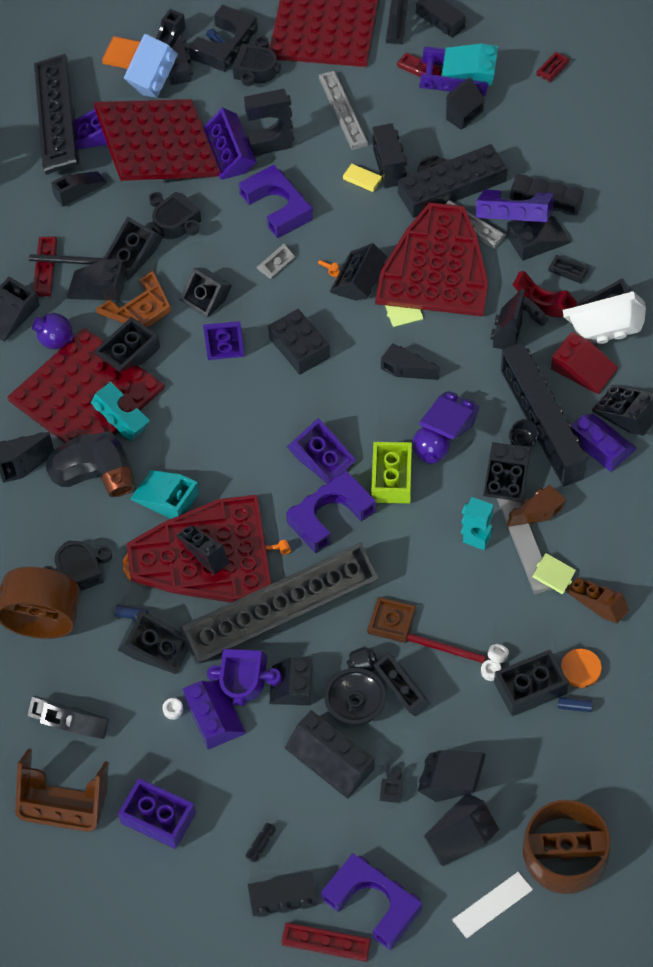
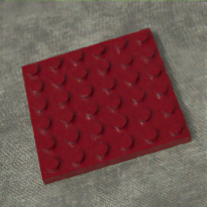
[269,0,379,67]
[94,99,220,181]
[7,327,164,443]

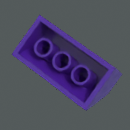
[203,107,257,180]

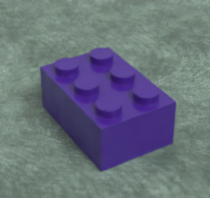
[118,778,196,849]

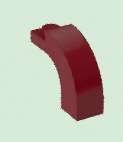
[512,271,577,317]

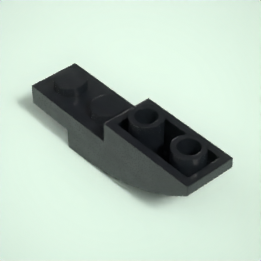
[27,696,109,739]

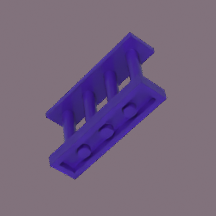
[419,46,488,96]

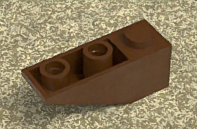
[507,485,566,527]
[566,577,629,624]

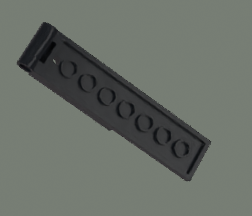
[34,54,80,175]

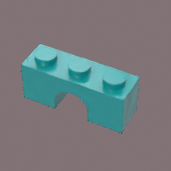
[91,382,150,442]
[461,497,494,550]

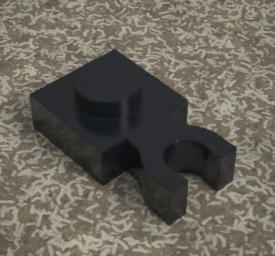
[380,765,403,803]

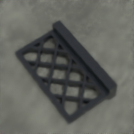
[386,0,409,44]

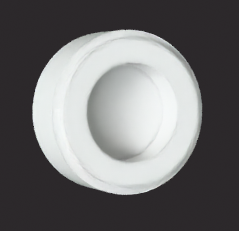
[488,644,509,663]
[481,660,501,681]
[162,698,183,720]

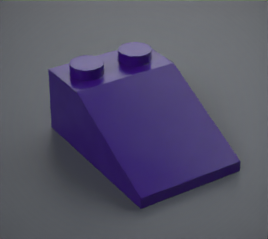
[76,109,107,149]
[203,321,244,360]
[419,391,480,440]
[286,418,356,484]

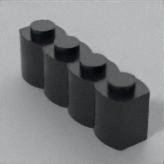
[510,175,584,215]

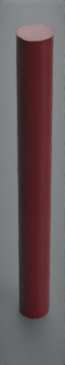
[407,633,486,663]

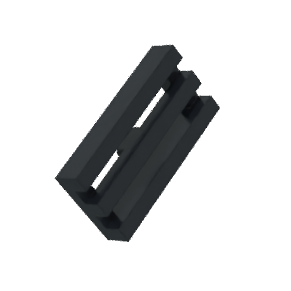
[548,255,589,284]

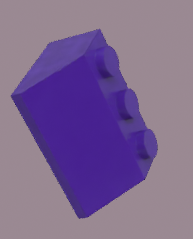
[571,414,637,472]
[183,681,246,750]

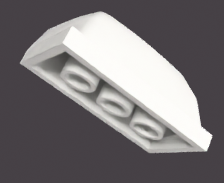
[563,291,646,344]

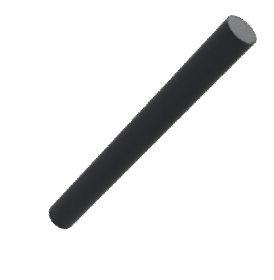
[29,254,101,265]

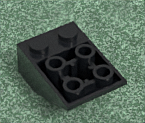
[0,277,40,342]
[592,385,653,436]
[0,432,54,483]
[483,442,530,502]

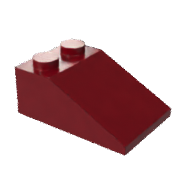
[551,332,618,395]

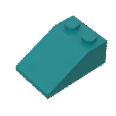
[442,44,498,86]

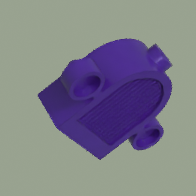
[207,649,282,706]

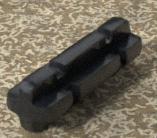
[246,823,276,862]

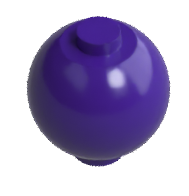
[32,313,74,350]
[412,427,450,464]

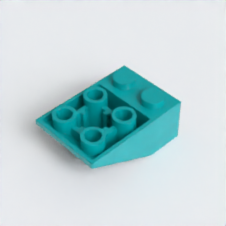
[130,470,199,519]

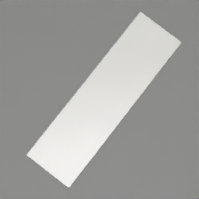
[452,872,533,938]

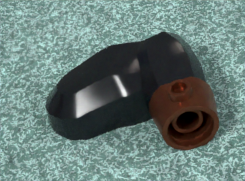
[46,432,135,497]

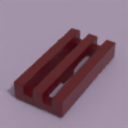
[536,52,570,83]

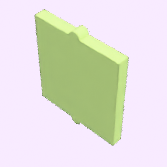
[385,305,423,327]
[532,553,576,594]

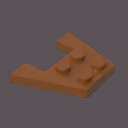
[96,271,171,328]

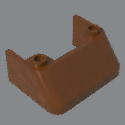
[15,748,109,832]

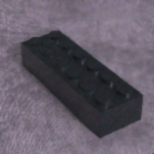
[398,144,508,218]

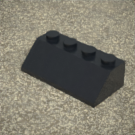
[285,710,375,799]

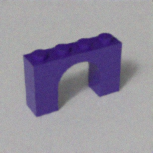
[239,165,313,239]
[476,189,554,222]
[286,471,376,553]
[321,853,422,951]

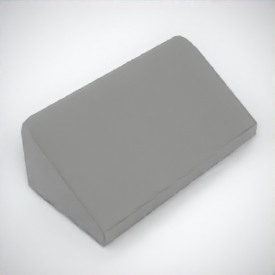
[256,244,295,279]

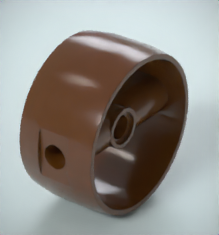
[0,567,80,639]
[523,800,611,894]

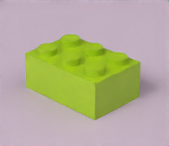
[371,442,412,504]

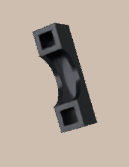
[155,9,186,47]

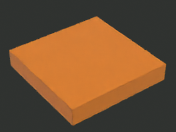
[102,36,140,69]

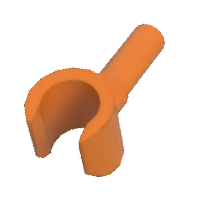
[318,260,340,277]
[265,540,291,555]

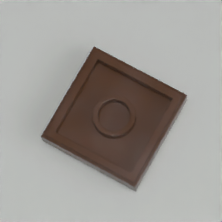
[367,597,416,643]

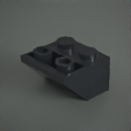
[446,77,484,130]

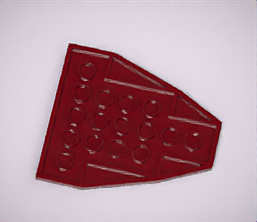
[375,203,488,317]
[127,495,271,603]

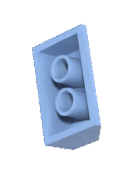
[124,34,178,98]

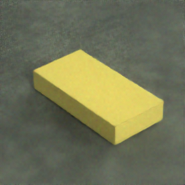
[343,164,382,192]

